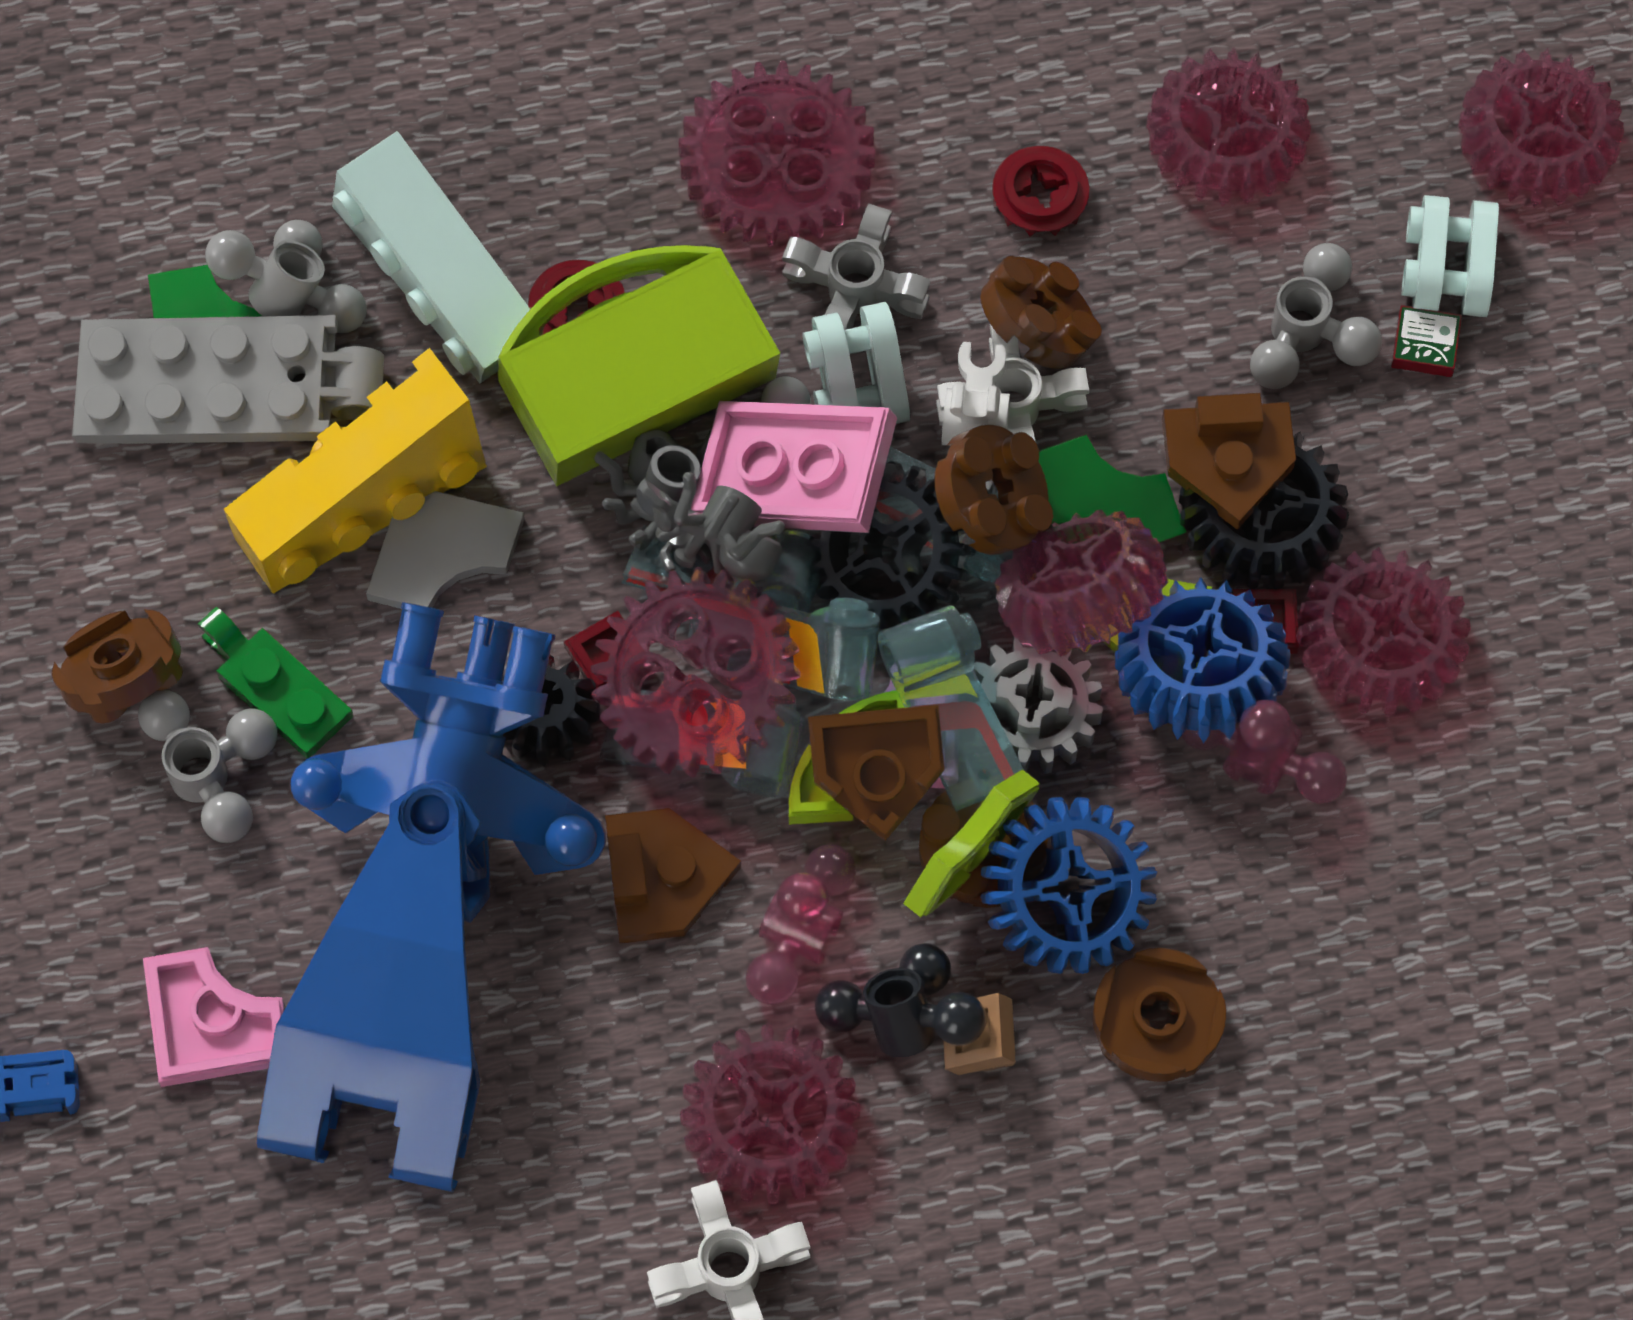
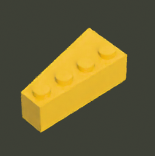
[224,348,487,594]

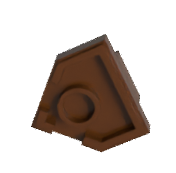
[1162,393,1296,530]
[808,705,945,842]
[605,808,741,944]

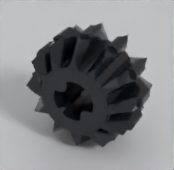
[502,655,601,766]

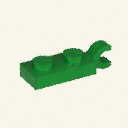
[198,607,354,759]

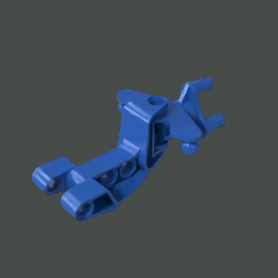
[257,602,606,1192]

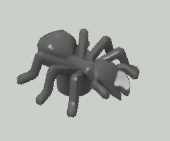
[594,429,712,573]
[631,472,785,582]

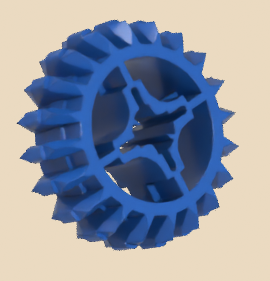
[1115,577,1290,744]
[981,797,1157,974]

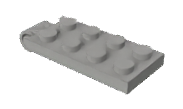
[72,315,384,444]

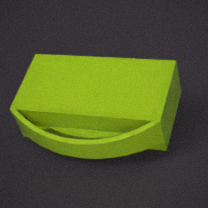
[498,245,781,487]

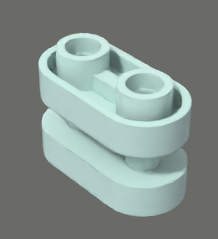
[1401,195,1499,317]
[803,302,910,424]

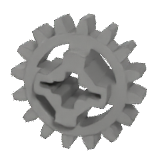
[963,635,1103,774]

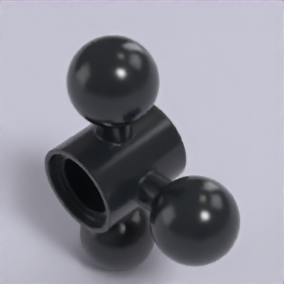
[815,943,986,1057]

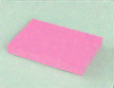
[691,401,897,533]

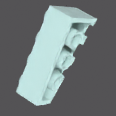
[332,131,544,383]

